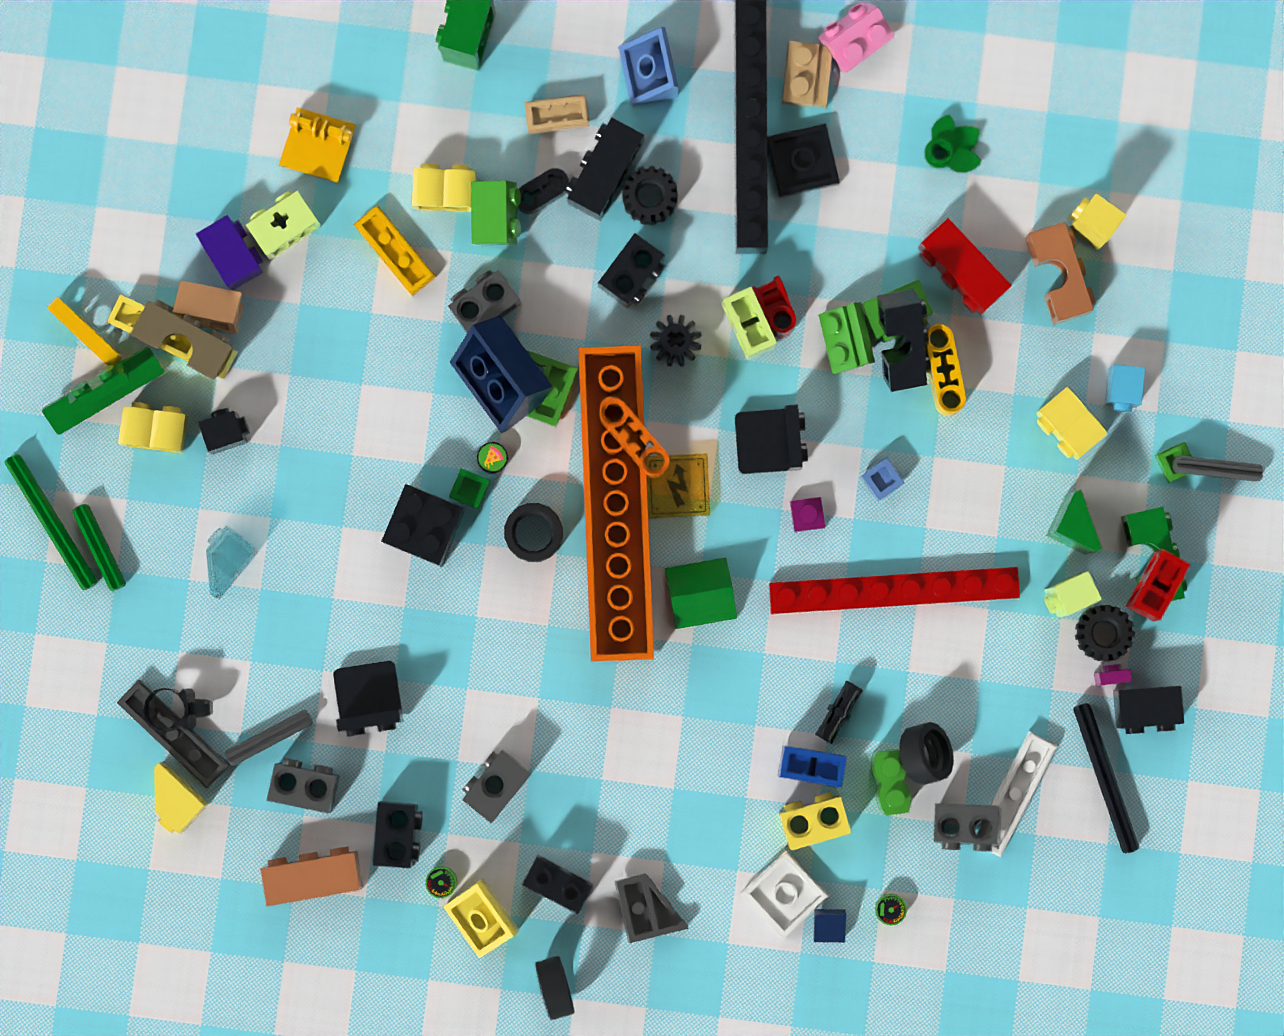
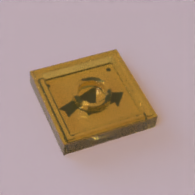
[646,453,710,519]

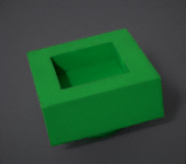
[449,468,490,510]

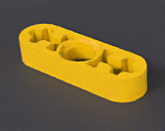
[46,296,123,366]

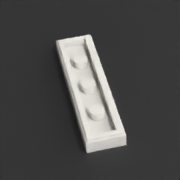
[976,731,1057,857]

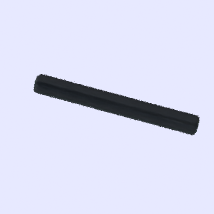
[1073,703,1139,854]

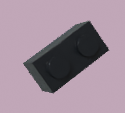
[1113,686,1185,734]

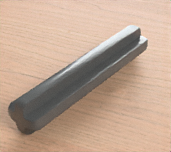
[1173,455,1263,482]
[225,710,313,765]

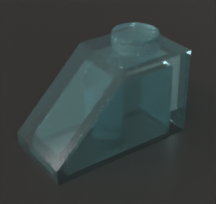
[206,526,259,599]

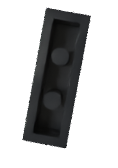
[565,117,644,221]

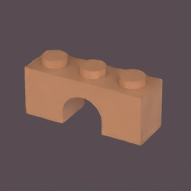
[1025,222,1096,326]

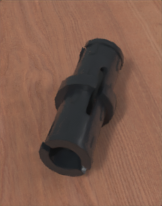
[815,681,863,744]

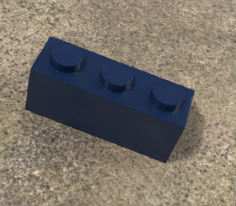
[450,316,553,433]

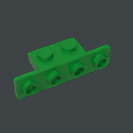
[42,347,164,435]

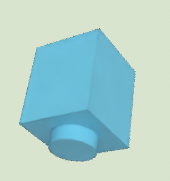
[1105,364,1145,412]

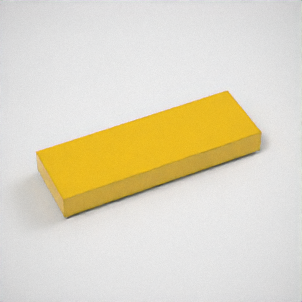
[353,205,436,297]

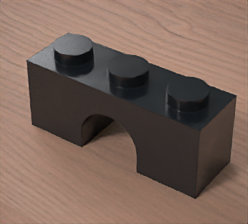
[877,289,931,392]

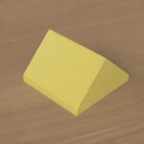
[443,878,519,958]

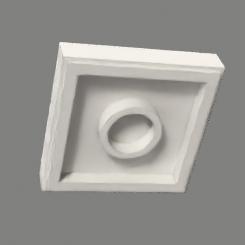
[740,850,829,939]

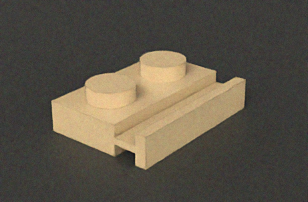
[782,41,832,109]

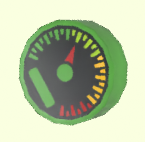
[425,866,457,898]
[875,893,907,926]

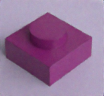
[790,497,825,533]
[1094,664,1132,686]

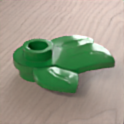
[924,114,981,173]

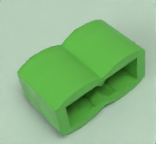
[871,749,911,816]

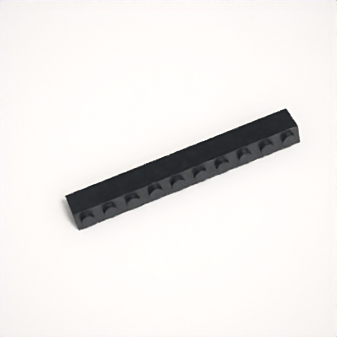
[734,0,768,254]

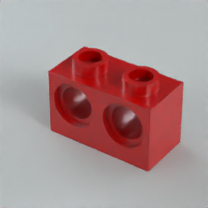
[1126,549,1191,621]

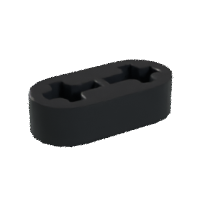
[517,168,569,214]

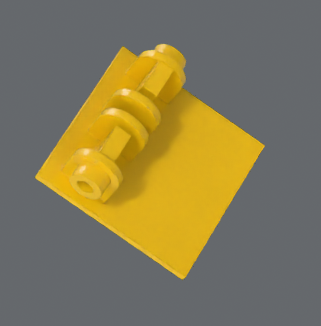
[279,107,356,183]

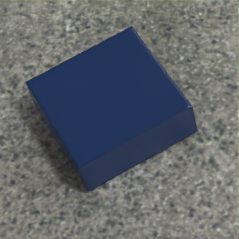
[813,909,846,943]

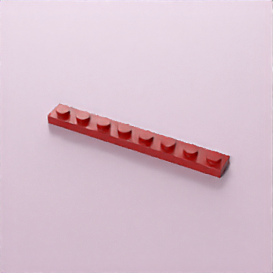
[769,567,1020,614]

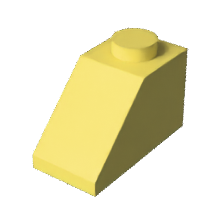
[154,762,209,834]

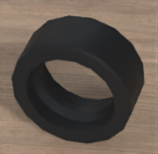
[504,503,563,562]
[899,722,954,785]
[535,956,575,1020]

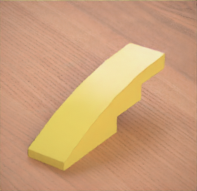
[107,294,237,379]

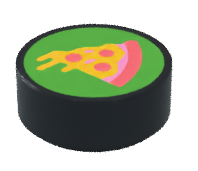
[477,442,508,474]

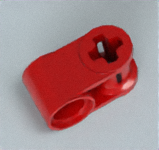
[752,275,796,339]

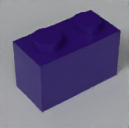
[196,215,264,290]

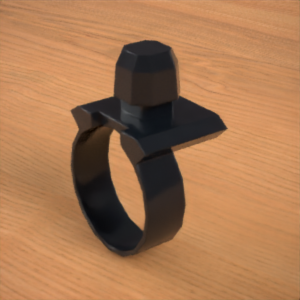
[143,688,213,732]

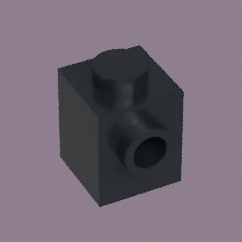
[198,408,250,455]

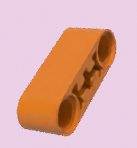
[600,398,669,478]

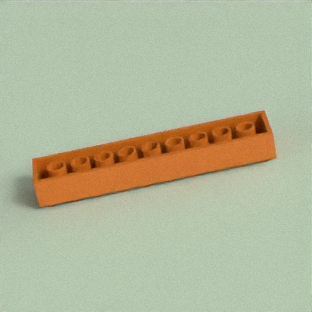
[578,345,654,662]

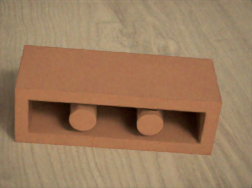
[260,846,363,907]

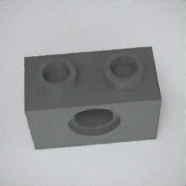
[462,750,532,823]

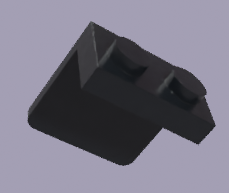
[734,405,808,474]
[333,661,404,737]

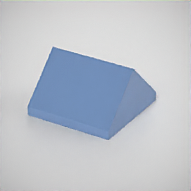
[618,27,678,106]

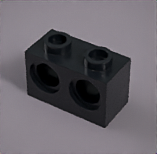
[598,233,666,309]
[372,801,423,868]
[522,855,593,915]

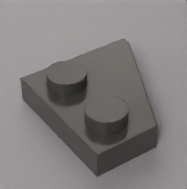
[614,874,688,943]

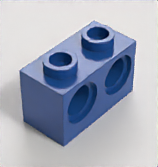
[777,745,847,788]

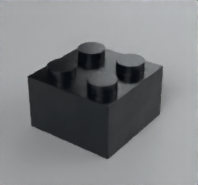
[381,484,466,567]

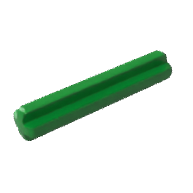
[72,504,126,591]

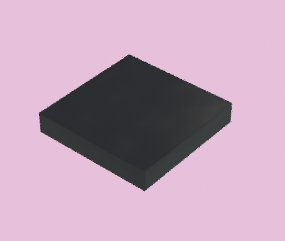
[767,123,840,198]

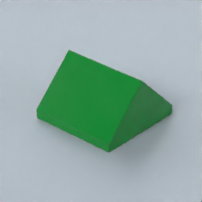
[1046,490,1102,555]
[665,557,737,629]

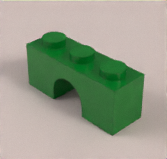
[1121,507,1187,601]

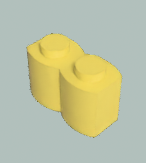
[412,163,476,212]
[1036,387,1108,460]
[118,402,188,453]

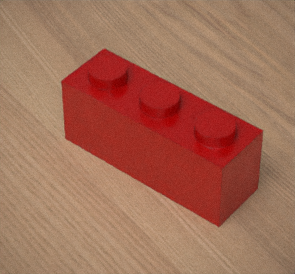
[918,218,1012,315]

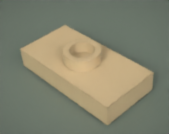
[525,94,590,134]

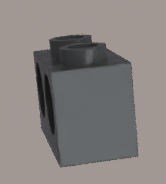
[448,270,521,333]
[266,758,340,813]
[934,803,1002,852]

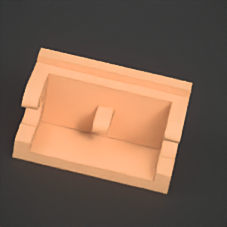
[172,280,243,334]

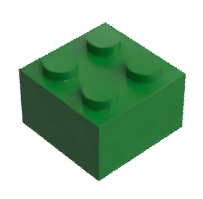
[436,0,496,71]

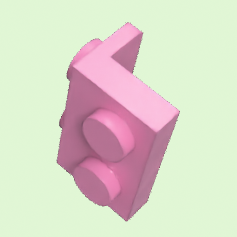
[818,2,895,73]

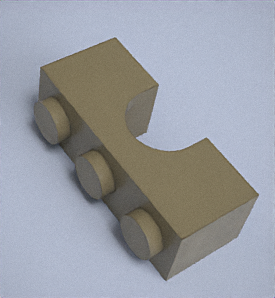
[130,299,233,380]

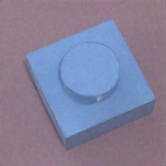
[860,458,905,502]

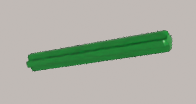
[5,454,97,590]

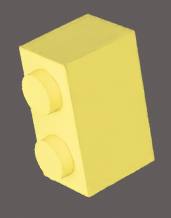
[1068,193,1126,251]

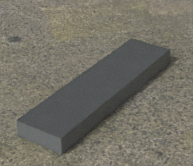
[117,680,230,788]

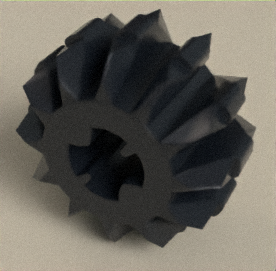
[650,315,702,367]

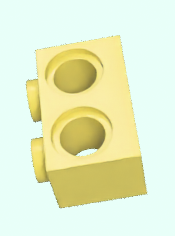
[779,792,851,851]

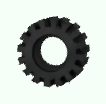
[622,166,678,225]
[1075,605,1135,661]

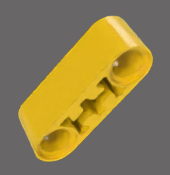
[925,324,966,416]

